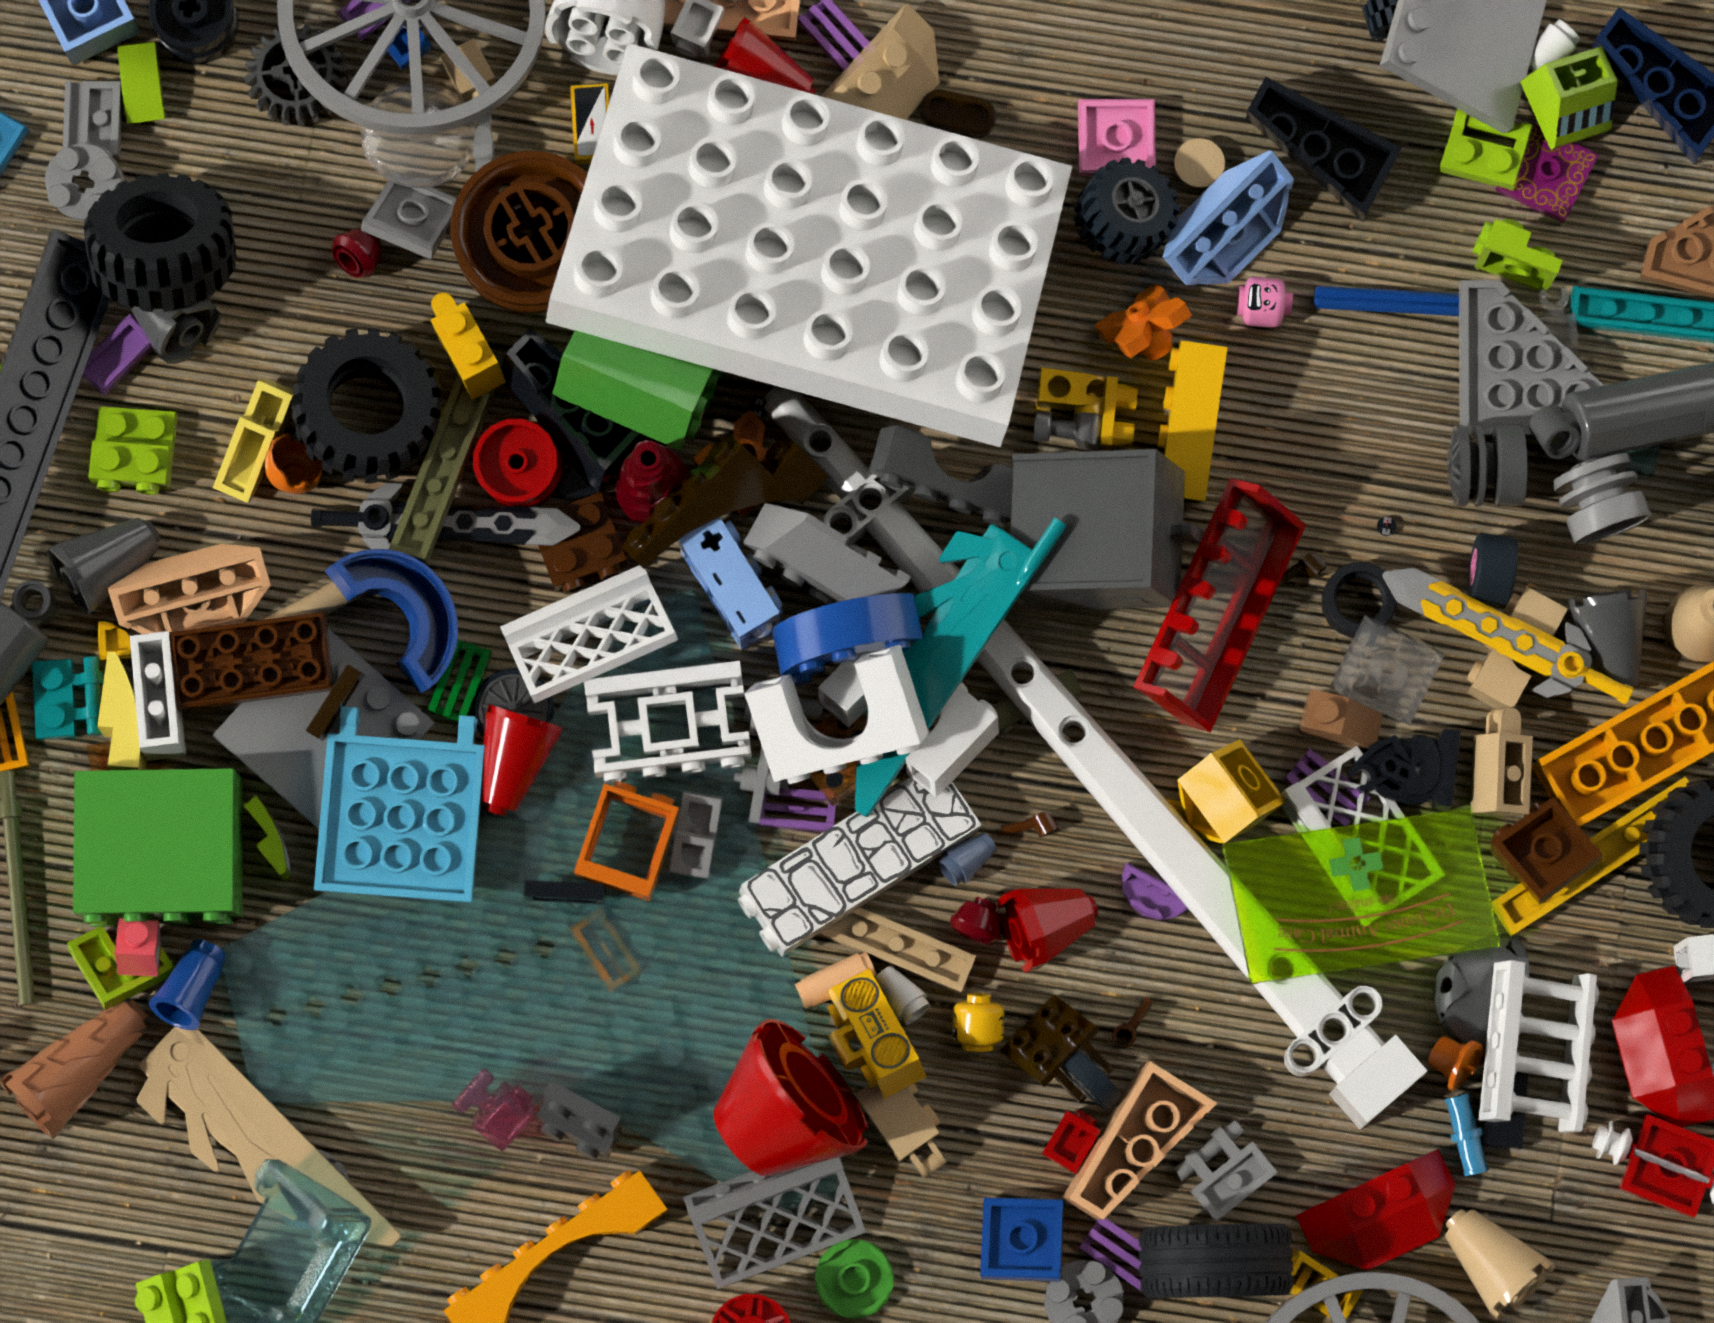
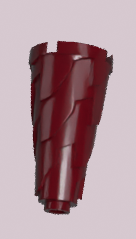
[616,440,689,524]

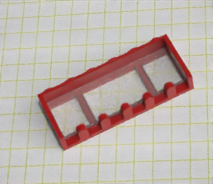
[1133,478,1306,733]

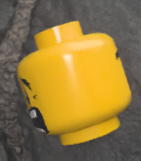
[952,993,1004,1052]

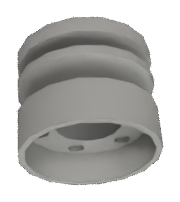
[1551,453,1652,545]

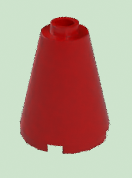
[714,17,817,95]
[480,704,563,817]

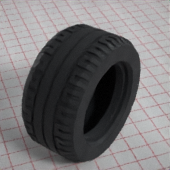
[1139,1224,1293,1298]

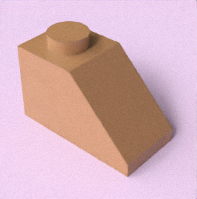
[1298,689,1383,750]

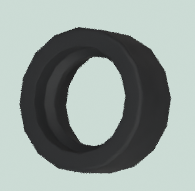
[1321,562,1397,639]

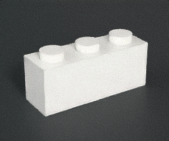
[130,631,186,761]

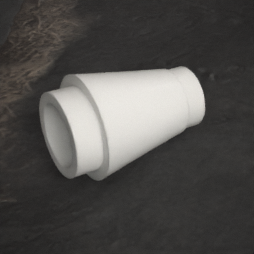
[1529,19,1581,72]
[875,965,930,1025]

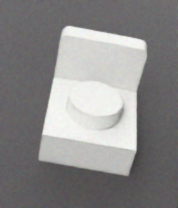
[671,0,725,58]

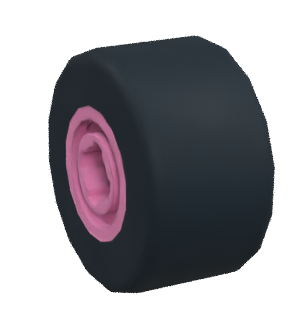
[1467,533,1518,606]

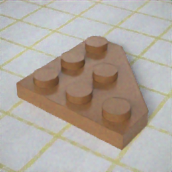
[1639,205,1714,298]

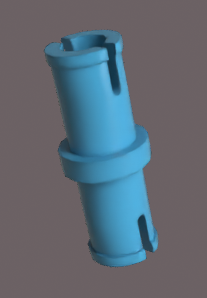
[1444,1093,1489,1177]

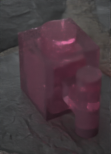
[452,1068,535,1152]

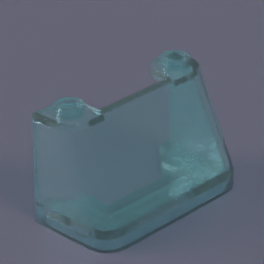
[211,1159,371,1323]

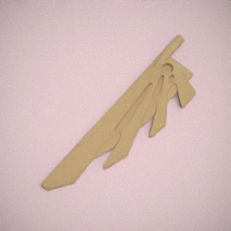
[136,989,401,1247]

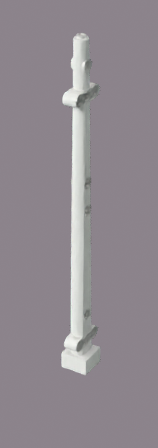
[764,386,1427,1130]

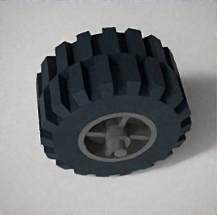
[1074,158,1180,264]

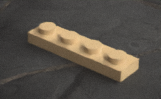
[818,907,976,994]

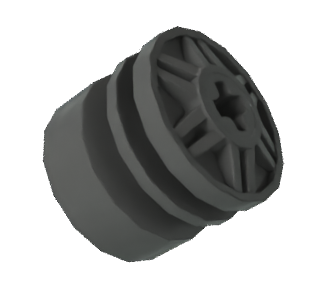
[1447,424,1527,507]

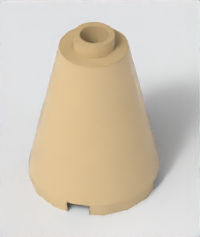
[1664,585,1714,662]
[1445,1209,1555,1321]

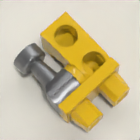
[1033,367,1138,451]

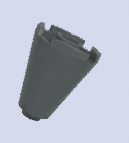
[131,298,221,364]
[47,518,160,614]
[1568,589,1647,696]

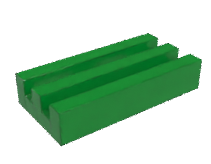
[428,639,492,723]

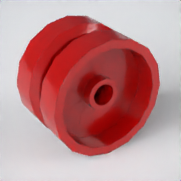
[473,419,564,507]

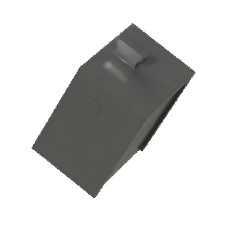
[1011,449,1203,610]

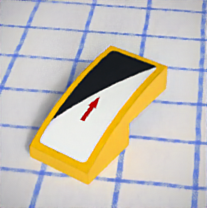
[570,83,610,165]

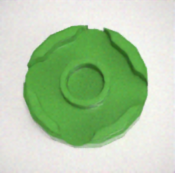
[815,1239,893,1319]

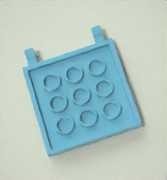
[314,706,485,903]

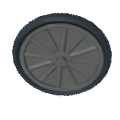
[472,668,554,737]

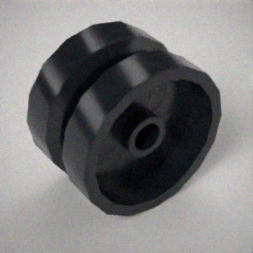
[149,0,239,64]

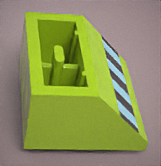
[1520,46,1617,150]

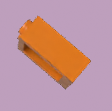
[574,781,680,902]

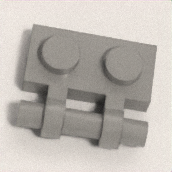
[1173,1120,1278,1222]

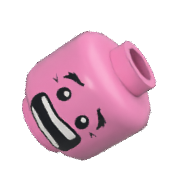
[1236,277,1293,328]

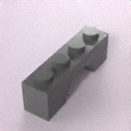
[868,425,1013,526]

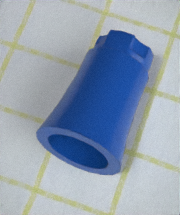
[149,939,226,1030]

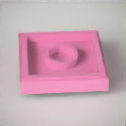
[1078,99,1156,177]

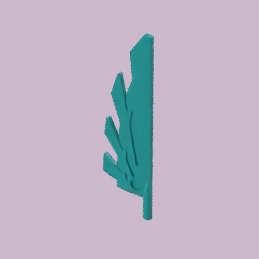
[855,517,1067,817]

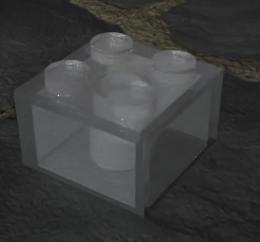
[1331,615,1444,726]

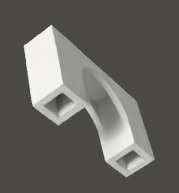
[745,644,929,784]
[818,644,999,798]

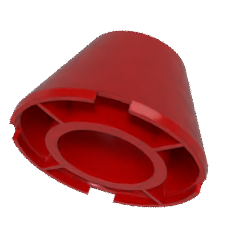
[713,1019,868,1177]

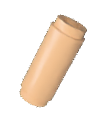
[794,952,877,1009]

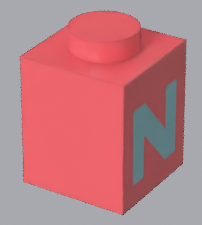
[115,918,162,977]

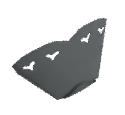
[1432,933,1530,1064]

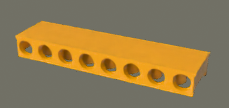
[1531,661,1714,828]

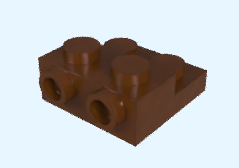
[538,492,628,594]
[1491,797,1603,905]

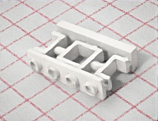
[584,661,752,783]

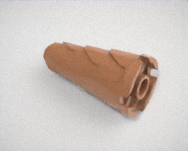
[0,999,148,1139]

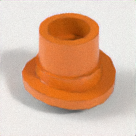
[1428,1036,1483,1092]

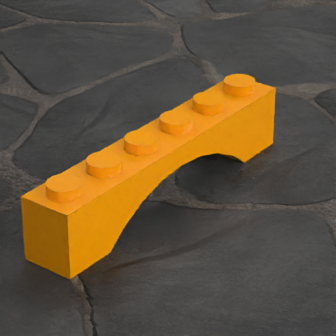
[443,1170,669,1323]

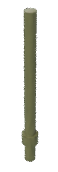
[0,770,35,1006]

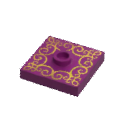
[1495,121,1598,224]

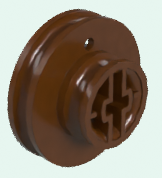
[450,151,587,313]

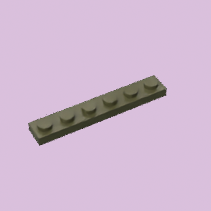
[389,351,505,565]

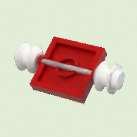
[1592,1114,1714,1218]

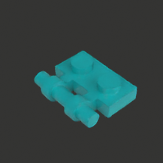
[32,656,104,741]

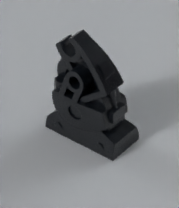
[1347,729,1461,812]

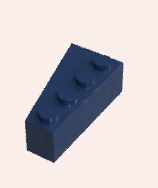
[1592,7,1714,164]

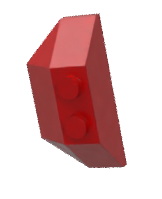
[1611,965,1714,1127]
[1295,1149,1456,1271]

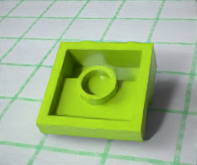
[1472,219,1563,294]
[88,406,178,495]
[135,1259,227,1323]

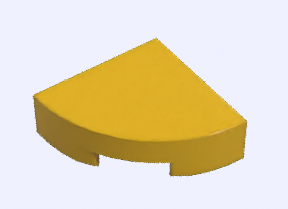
[98,621,132,662]

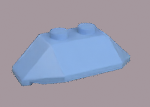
[1163,150,1294,285]

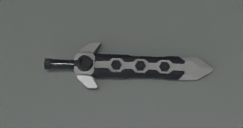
[311,483,581,550]

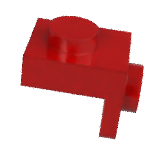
[1041,1109,1101,1175]

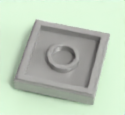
[361,172,457,259]

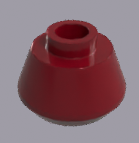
[332,228,382,278]
[950,897,1001,945]

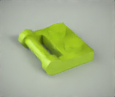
[1440,109,1533,191]

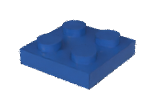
[980,1198,1064,1282]

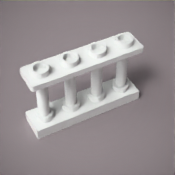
[1479,960,1599,1133]

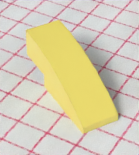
[213,378,294,503]
[97,651,147,770]

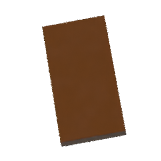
[169,612,334,711]

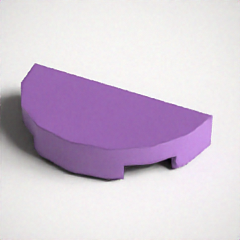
[1121,862,1188,920]

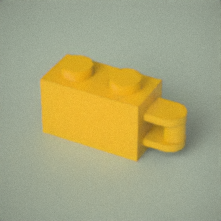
[430,293,506,400]

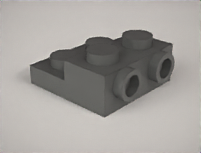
[536,1080,622,1160]

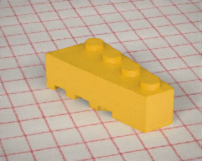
[1157,341,1228,501]

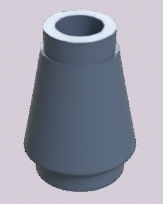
[937,832,997,886]

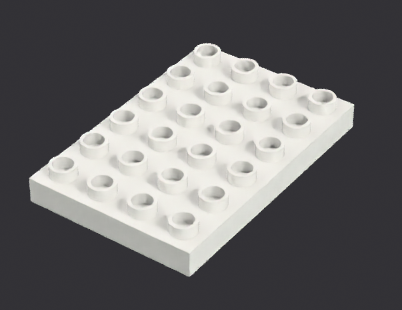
[546,43,1072,447]

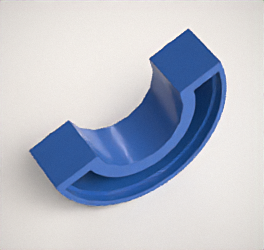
[324,549,458,694]
[772,593,923,687]

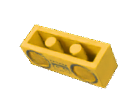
[827,968,926,1099]

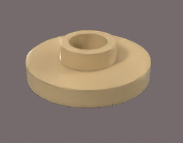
[1174,138,1225,189]

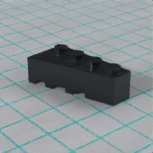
[1246,77,1401,222]
[501,328,646,492]

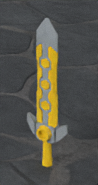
[1382,568,1634,705]

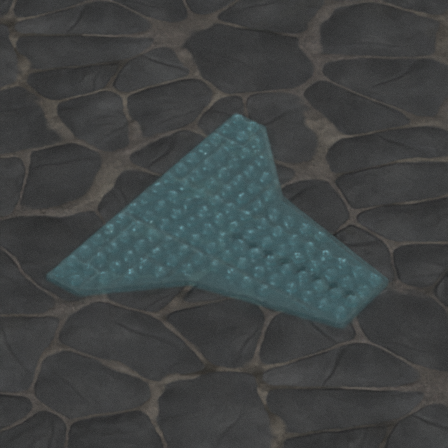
[221,590,846,1214]

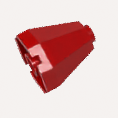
[997,889,1098,973]

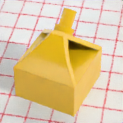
[1166,739,1287,844]

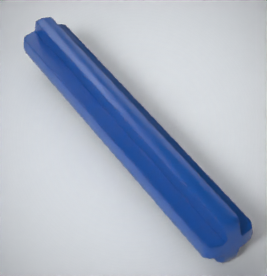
[1314,286,1459,316]

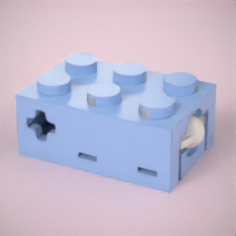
[678,517,783,651]

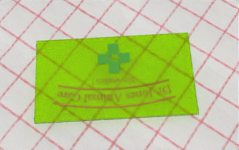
[1222,808,1500,985]

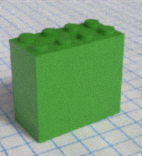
[553,330,726,451]
[73,768,244,927]

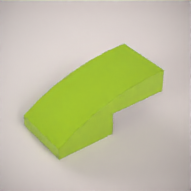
[117,41,166,124]

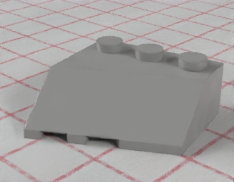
[743,503,911,605]

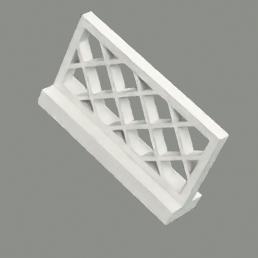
[500,565,678,704]
[1281,746,1445,928]

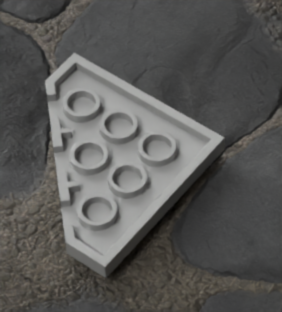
[1459,280,1605,435]

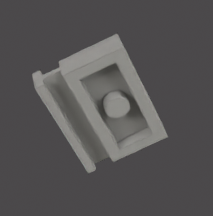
[62,81,123,159]

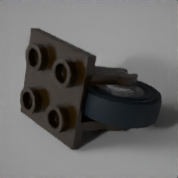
[1000,994,1121,1110]

